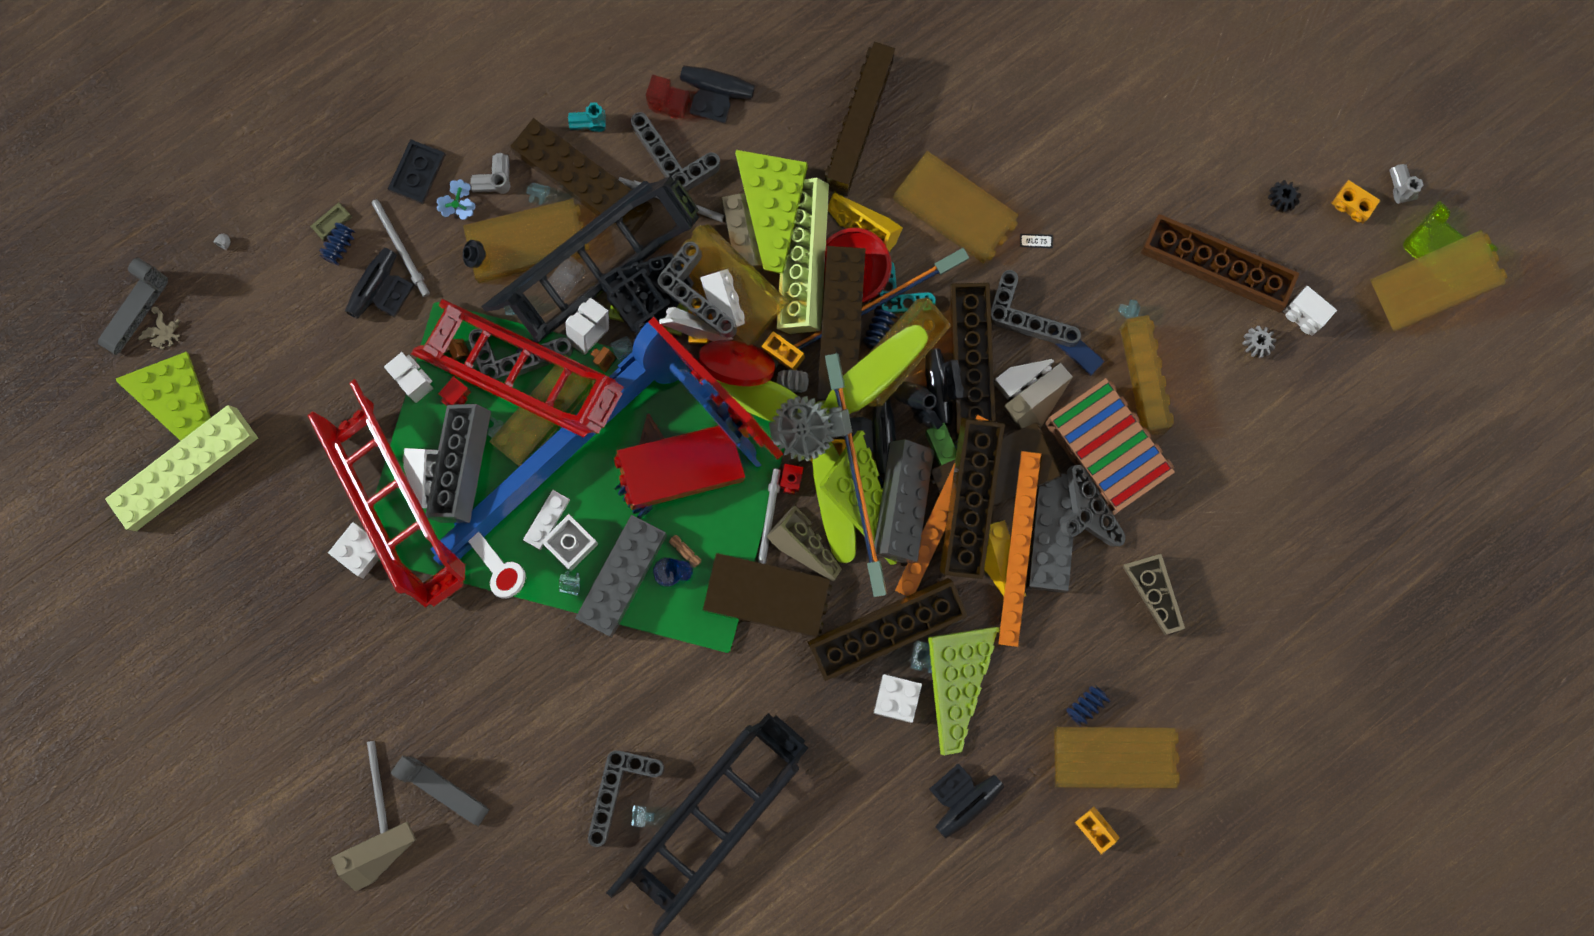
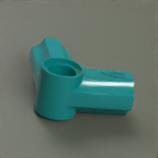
[568,102,606,132]

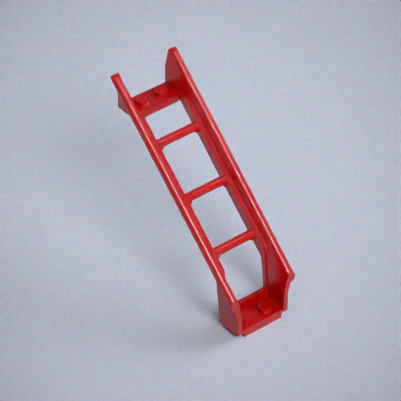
[411,299,624,437]
[307,379,466,607]

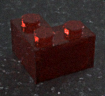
[646,74,690,119]

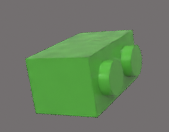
[925,423,957,466]

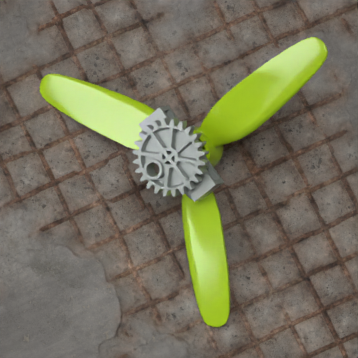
[699,325,928,563]

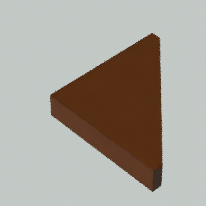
[639,414,665,445]

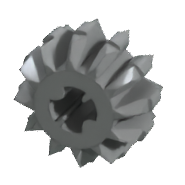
[1243,326,1276,358]
[777,370,809,393]

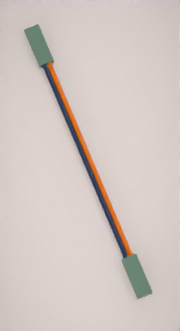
[771,248,969,367]
[825,353,887,597]

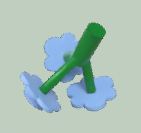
[437,179,476,220]

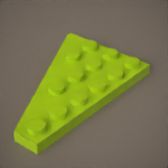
[735,150,808,274]
[116,352,211,441]
[819,430,897,565]
[928,627,999,755]

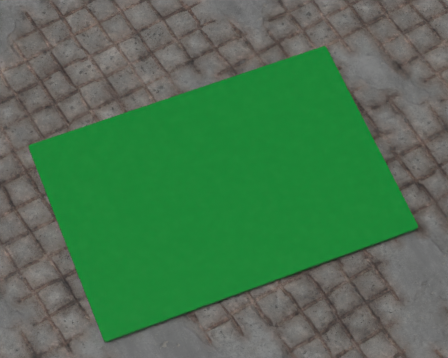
[364,302,785,653]

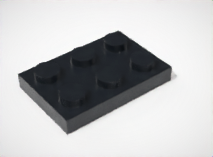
[388,139,446,204]

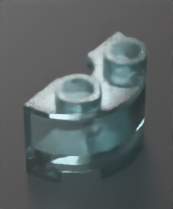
[911,641,932,674]

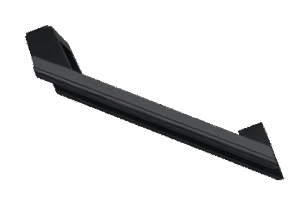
[481,176,699,353]
[606,713,808,936]

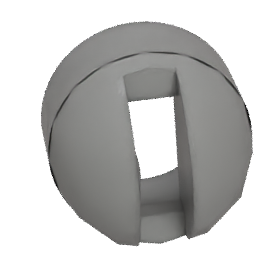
[213,234,231,250]

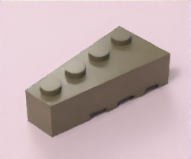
[1123,554,1185,635]

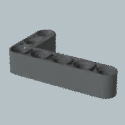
[631,112,720,192]
[658,242,737,338]
[98,257,168,355]
[991,270,1081,347]
[469,329,573,382]
[588,750,665,847]
[391,755,490,826]

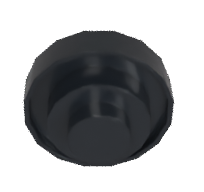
[462,240,486,268]

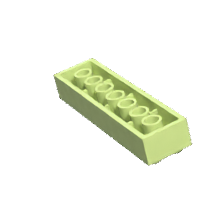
[777,178,829,334]
[105,405,258,531]

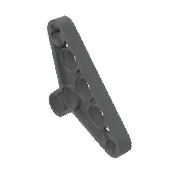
[1061,465,1125,547]

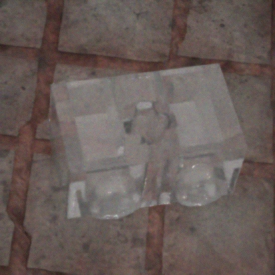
[548,256,586,300]

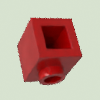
[438,376,471,406]
[780,464,804,494]

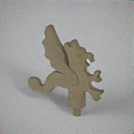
[138,307,180,349]

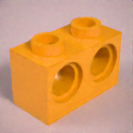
[1331,180,1380,223]

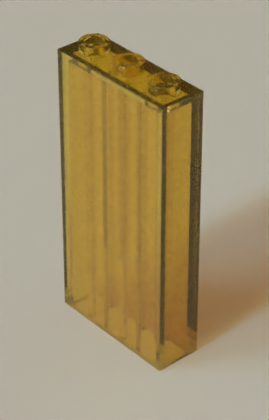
[893,151,1019,264]
[463,199,590,284]
[674,224,789,345]
[1370,230,1508,332]
[1054,727,1180,788]

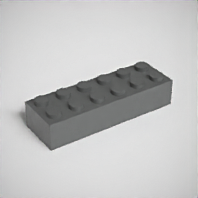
[425,404,491,523]
[874,439,934,563]
[1027,474,1078,593]
[575,515,667,638]

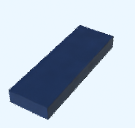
[1052,330,1104,376]

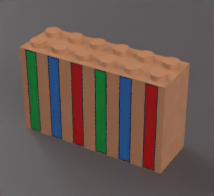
[1045,378,1175,515]

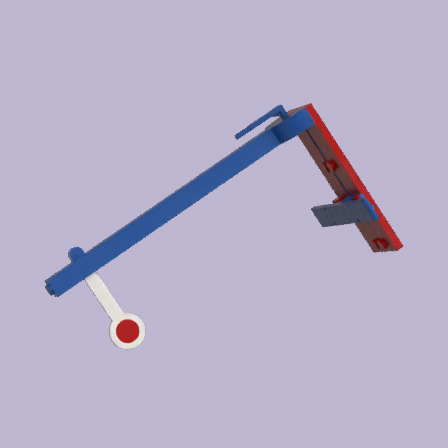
[431,317,783,598]

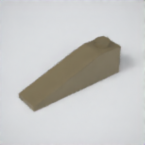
[1003,363,1073,430]
[766,505,842,581]
[331,822,416,891]

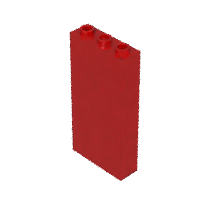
[614,426,745,510]

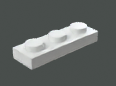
[523,490,570,550]

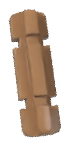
[669,535,701,567]

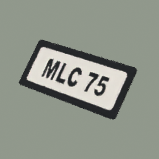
[1020,233,1053,248]

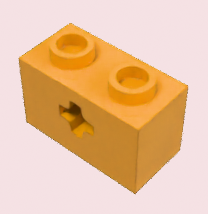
[762,331,805,370]
[1075,807,1120,854]

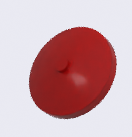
[823,228,892,303]
[698,340,775,387]

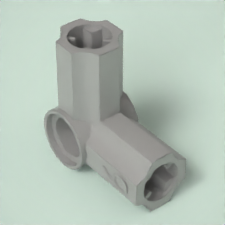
[471,153,511,194]
[1389,164,1424,204]

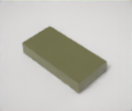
[310,202,352,241]

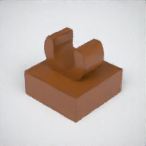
[445,339,470,360]
[591,347,617,373]

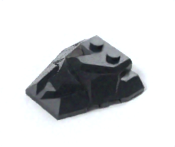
[599,253,694,335]

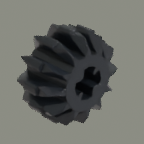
[1268,180,1301,213]

